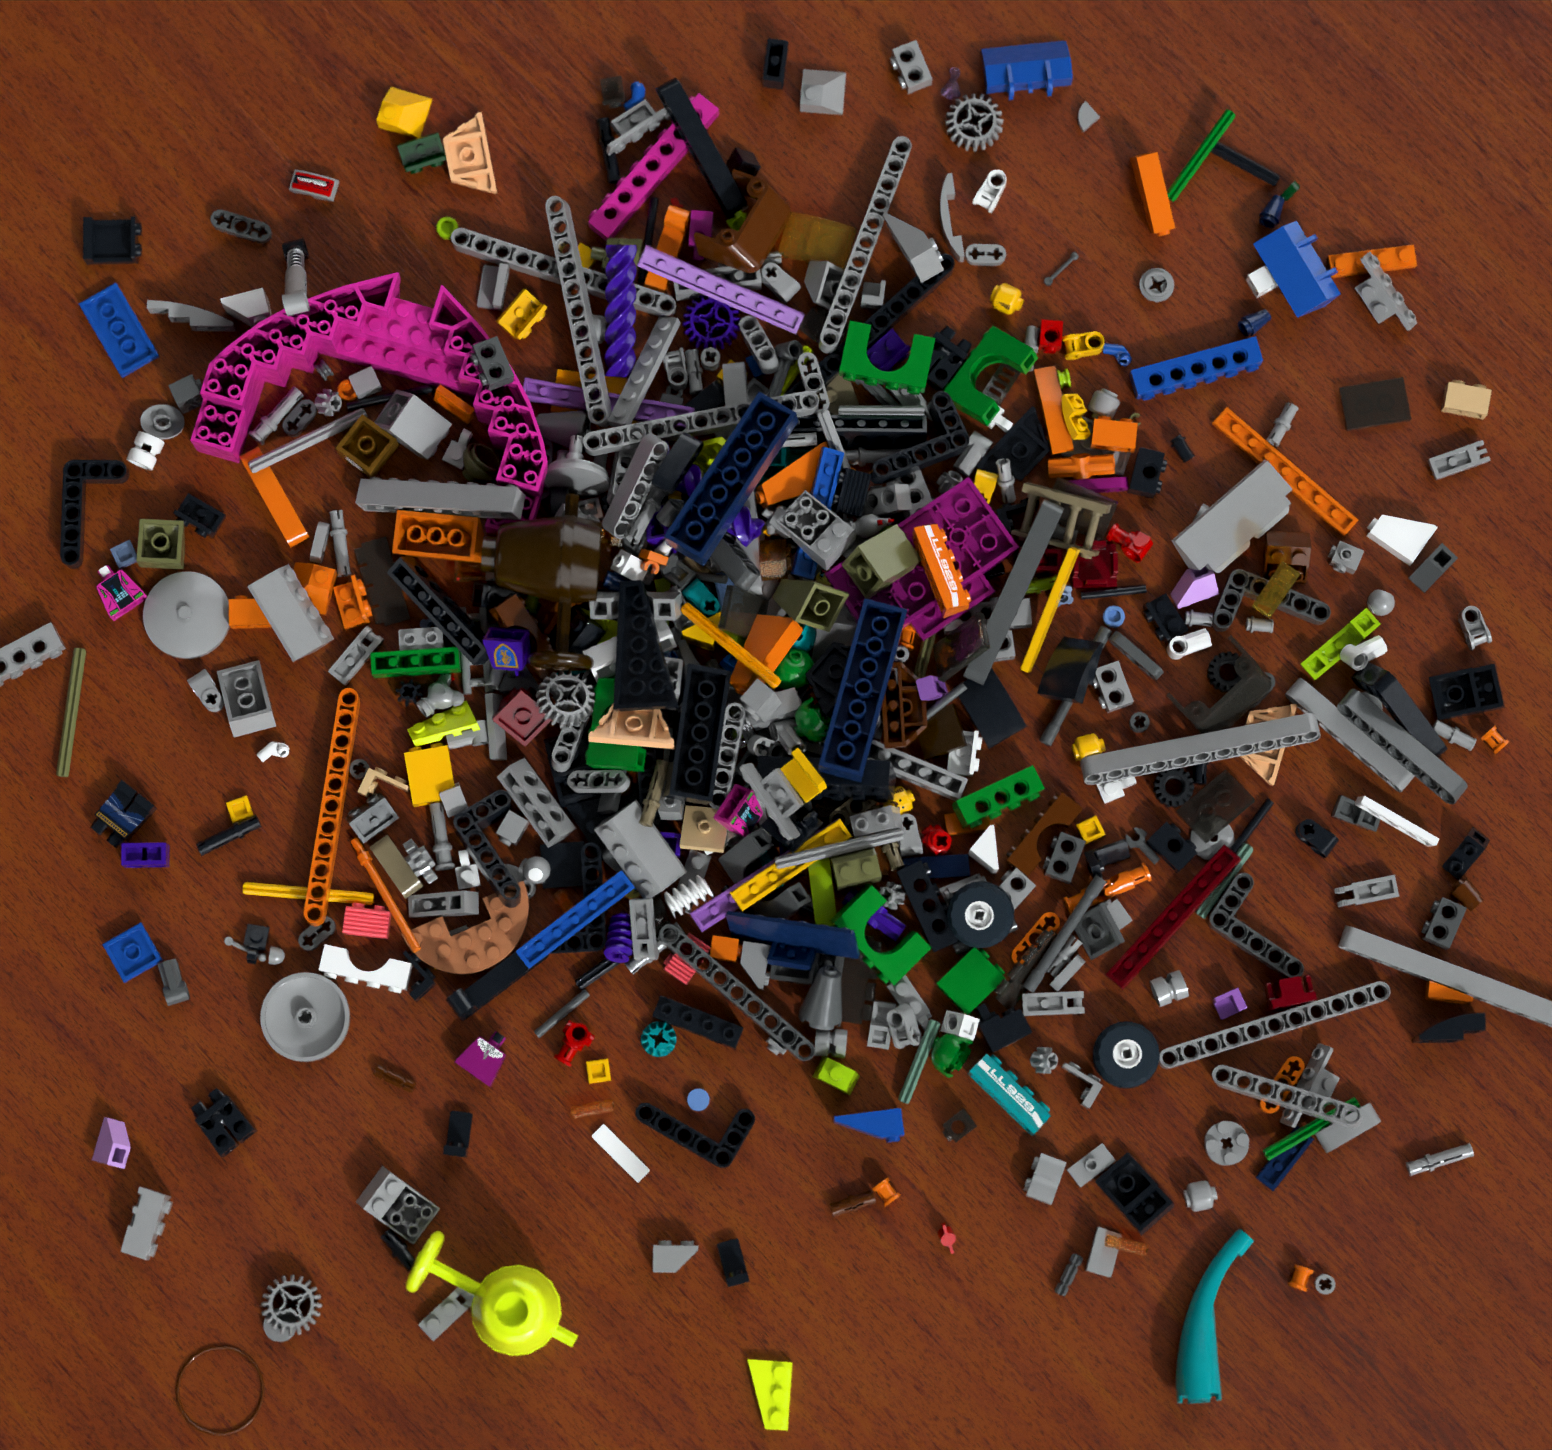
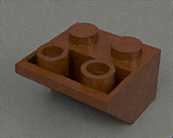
[1262,531,1312,584]

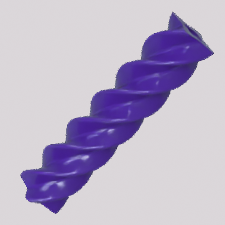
[604,244,637,377]
[665,440,765,547]

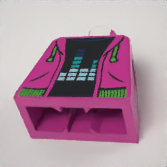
[96,565,147,621]
[713,784,763,837]

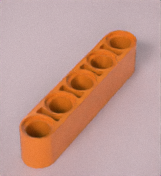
[239,446,310,548]

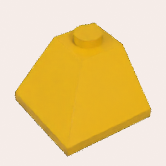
[376,87,432,139]

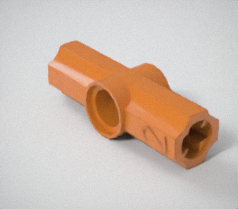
[1048,453,1115,479]

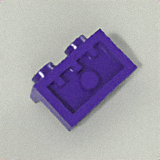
[867,328,911,372]

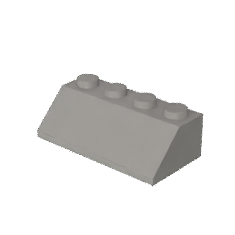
[247,564,334,662]
[595,800,687,898]

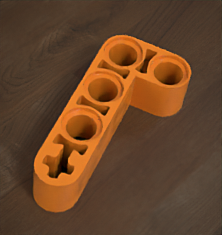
[644,205,691,293]

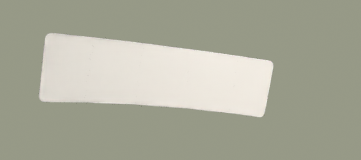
[592,1124,650,1182]

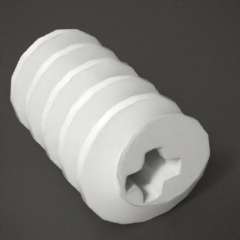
[664,875,714,918]

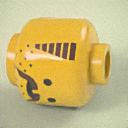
[990,283,1024,315]
[881,786,915,815]

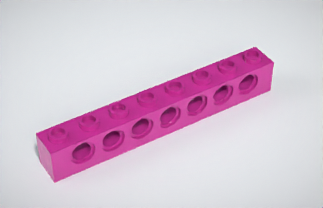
[588,93,719,242]

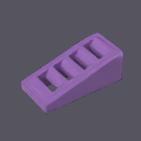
[916,675,948,701]

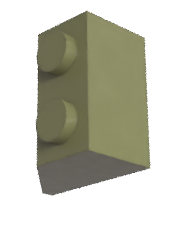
[136,519,185,570]

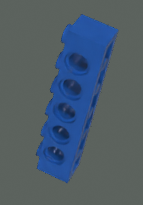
[1129,336,1263,401]

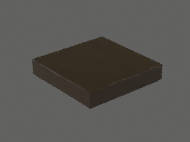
[918,704,967,761]

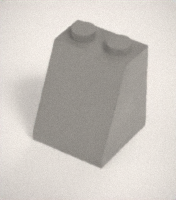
[374,389,452,460]

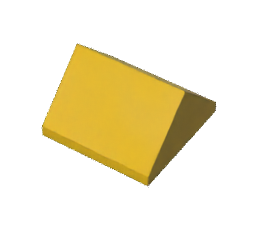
[681,611,723,652]

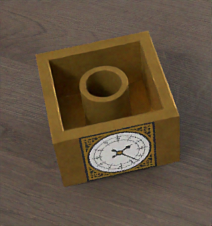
[335,414,399,477]

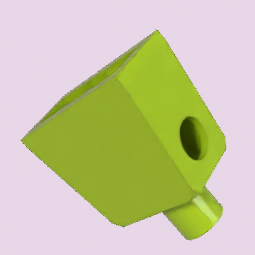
[812,1057,860,1096]

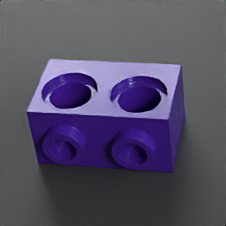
[121,842,170,868]

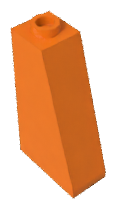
[1130,152,1175,237]
[755,442,828,508]
[730,614,803,695]

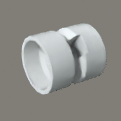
[126,431,164,471]

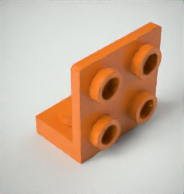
[333,574,373,630]

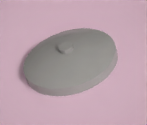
[143,571,230,659]
[260,972,350,1062]

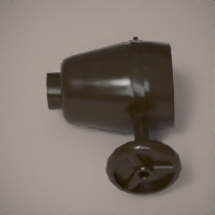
[481,494,602,671]

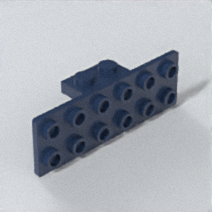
[726,911,860,971]

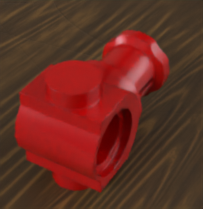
[1106,523,1153,564]
[921,824,952,856]
[554,1020,596,1067]

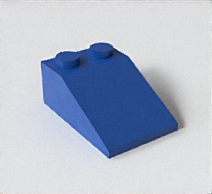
[833,1108,904,1143]

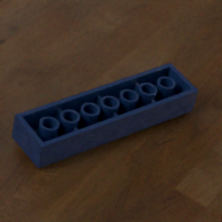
[664,392,798,566]
[818,598,907,783]

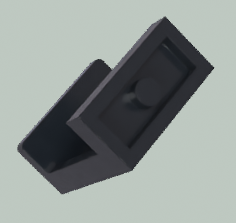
[83,216,142,265]

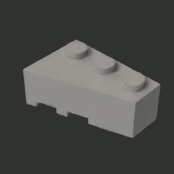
[120,1187,173,1260]

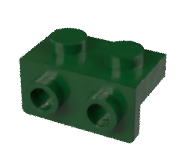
[397,132,447,174]

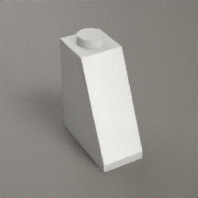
[1367,515,1438,566]

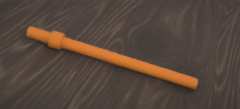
[351,838,421,953]

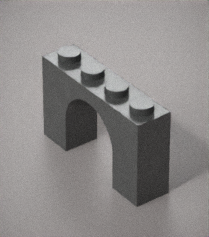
[718,827,812,920]

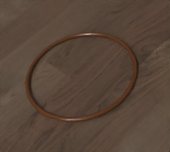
[176,1346,265,1435]

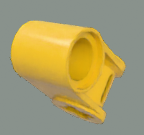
[1062,331,1104,360]
[974,469,998,504]

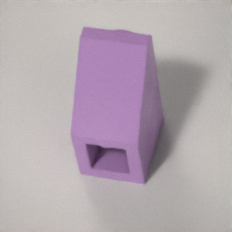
[1170,566,1219,609]
[92,1117,131,1169]

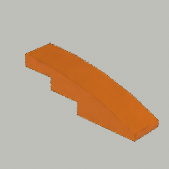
[1034,366,1074,455]

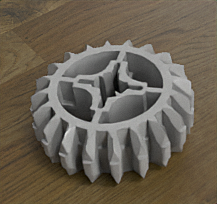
[945,93,1004,152]
[536,670,595,729]
[261,1274,322,1336]

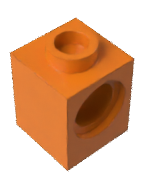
[710,935,743,963]

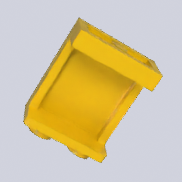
[404,743,455,807]

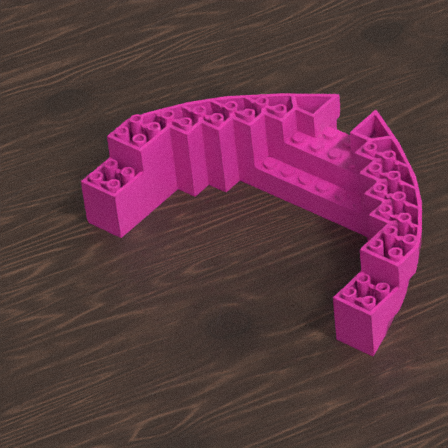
[190,272,548,537]

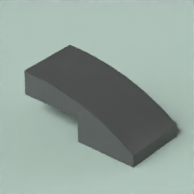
[1331,795,1380,832]

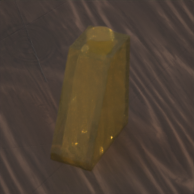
[1252,561,1301,619]

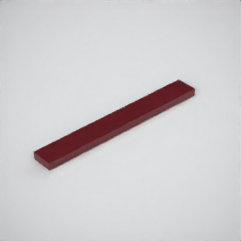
[1105,845,1241,990]

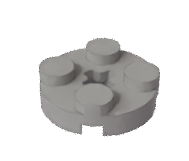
[1204,1121,1249,1165]

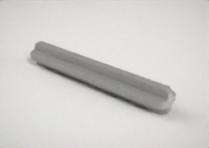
[838,405,925,416]

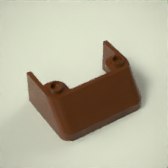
[694,169,791,273]

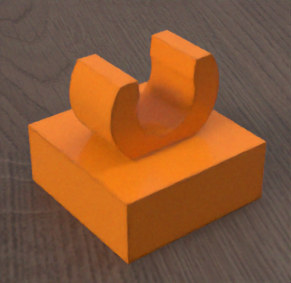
[638,549,669,574]

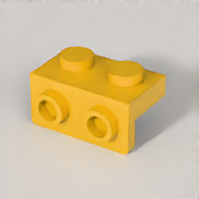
[496,289,548,340]

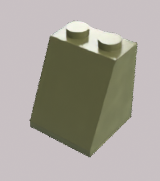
[841,524,922,599]
[772,579,849,632]
[829,847,882,891]

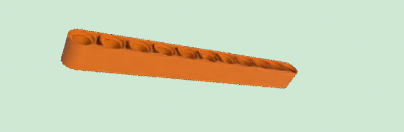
[304,688,360,926]

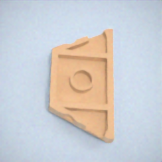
[443,112,497,194]
[588,703,674,749]
[1239,704,1297,786]

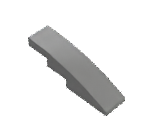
[147,300,236,331]

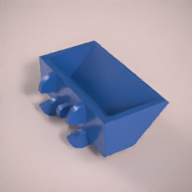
[981,40,1073,100]
[1253,221,1341,318]

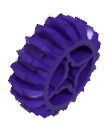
[683,295,741,350]

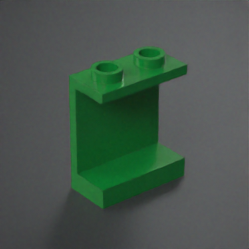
[936,948,1006,1015]

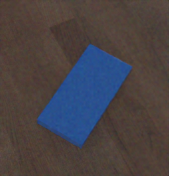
[79,283,160,378]

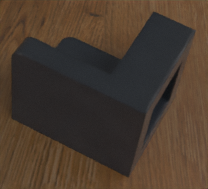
[726,147,761,177]

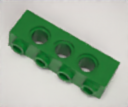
[370,647,462,678]
[952,765,1045,829]

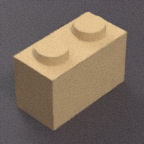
[1441,380,1492,420]

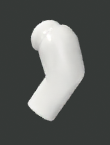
[256,742,289,762]

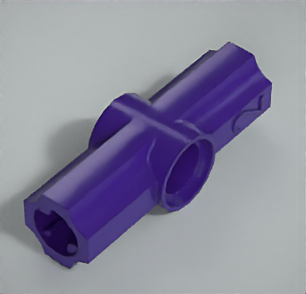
[841,888,906,942]

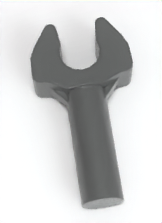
[1125,827,1160,865]

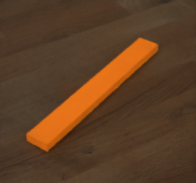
[1212,407,1358,537]

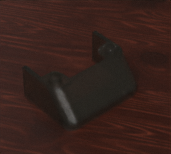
[1166,635,1271,734]

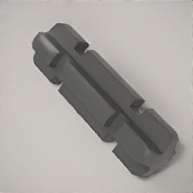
[1055,1253,1083,1296]

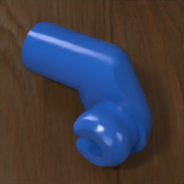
[623,81,645,111]
[1103,343,1131,366]

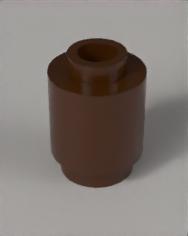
[1451,879,1483,912]

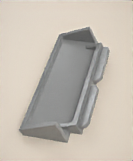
[1171,460,1293,573]

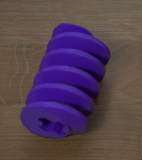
[604,913,633,963]

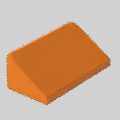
[944,809,991,836]

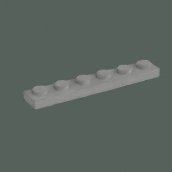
[607,316,681,427]

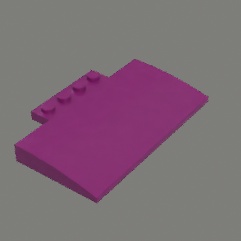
[824,477,1019,641]

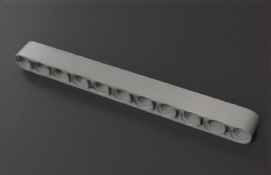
[818,136,912,354]
[545,196,612,427]
[451,228,676,317]
[722,362,763,596]
[583,391,819,456]
[1080,713,1321,785]
[1338,925,1552,1027]
[1159,981,1390,1069]

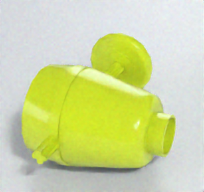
[405,1231,578,1356]

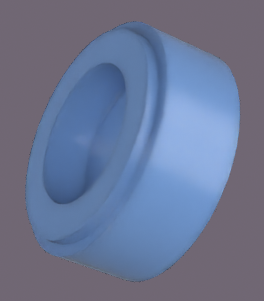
[1103,605,1125,628]
[687,1089,710,1111]

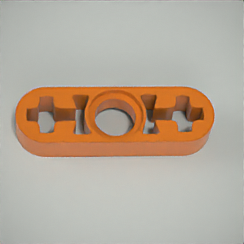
[1011,912,1060,966]
[1259,1056,1305,1114]

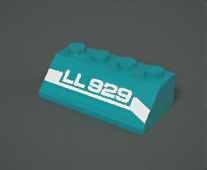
[968,1054,1051,1136]

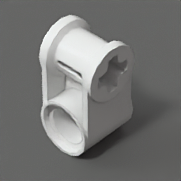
[972,170,1007,213]

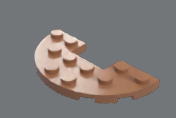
[402,881,530,974]

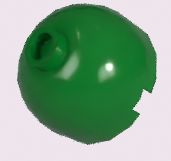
[773,648,814,691]
[794,697,831,742]
[931,1033,973,1078]

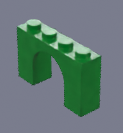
[839,321,936,395]
[944,326,1038,427]
[585,678,646,772]
[830,883,931,985]

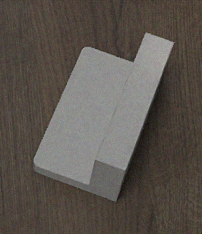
[477,263,510,311]
[1085,1227,1122,1277]

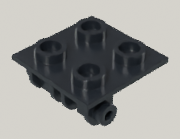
[761,805,823,853]

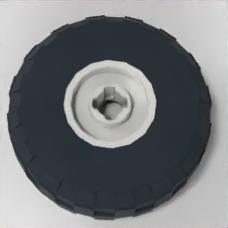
[947,881,1014,948]
[1093,1021,1160,1088]

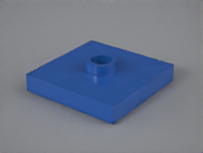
[102,922,163,983]

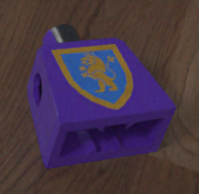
[483,627,530,678]

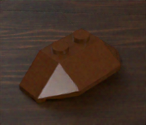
[882,662,928,748]

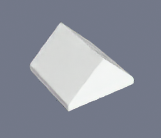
[968,825,999,874]

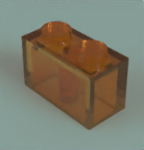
[760,539,792,581]

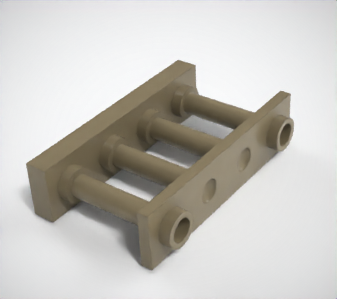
[1011,482,1112,559]

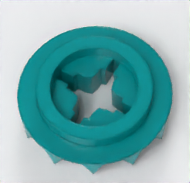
[641,1021,677,1057]

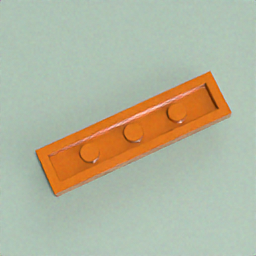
[1327,245,1417,278]

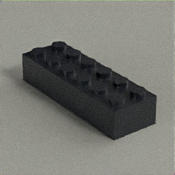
[663,663,731,805]
[757,756,896,803]

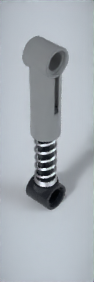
[282,238,310,316]

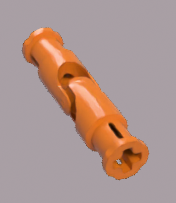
[1063,862,1152,915]

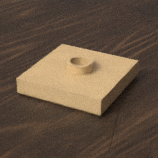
[680,805,727,853]

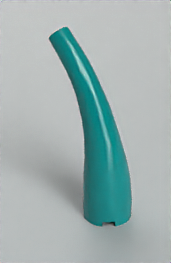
[1175,1228,1254,1404]

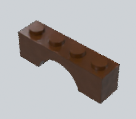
[489,594,560,683]
[1006,792,1083,877]

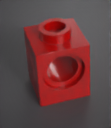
[1038,319,1063,354]

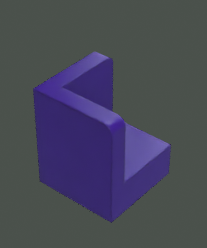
[660,832,681,859]

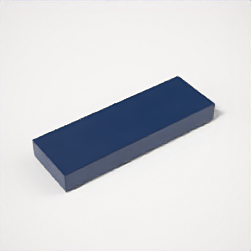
[902,854,970,880]
[1255,1125,1314,1191]

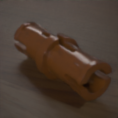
[830,1189,876,1217]

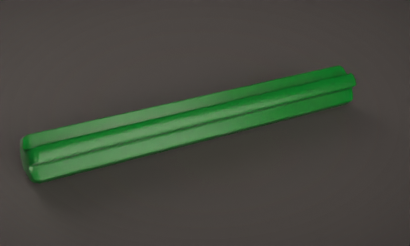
[1167,109,1236,202]
[1263,1097,1360,1160]

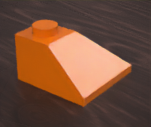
[293,562,338,616]

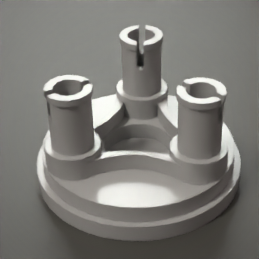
[544,435,610,497]

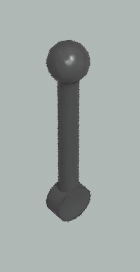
[1044,252,1079,286]

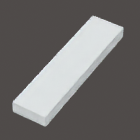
[1354,796,1439,847]

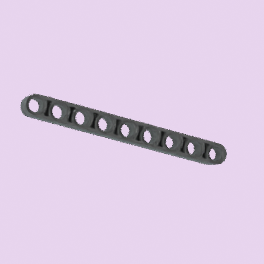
[963,499,1064,685]
[659,924,815,1061]

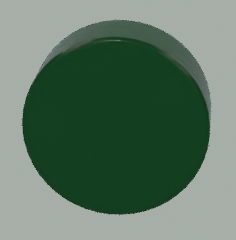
[1280,181,1300,201]

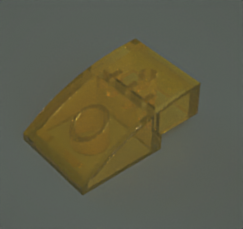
[778,212,856,270]

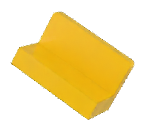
[780,748,827,803]

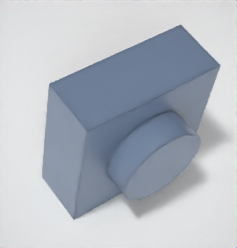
[110,540,137,570]

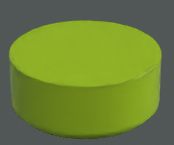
[436,217,458,240]

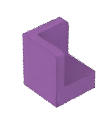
[1212,988,1247,1020]

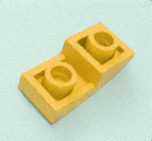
[1061,394,1092,440]

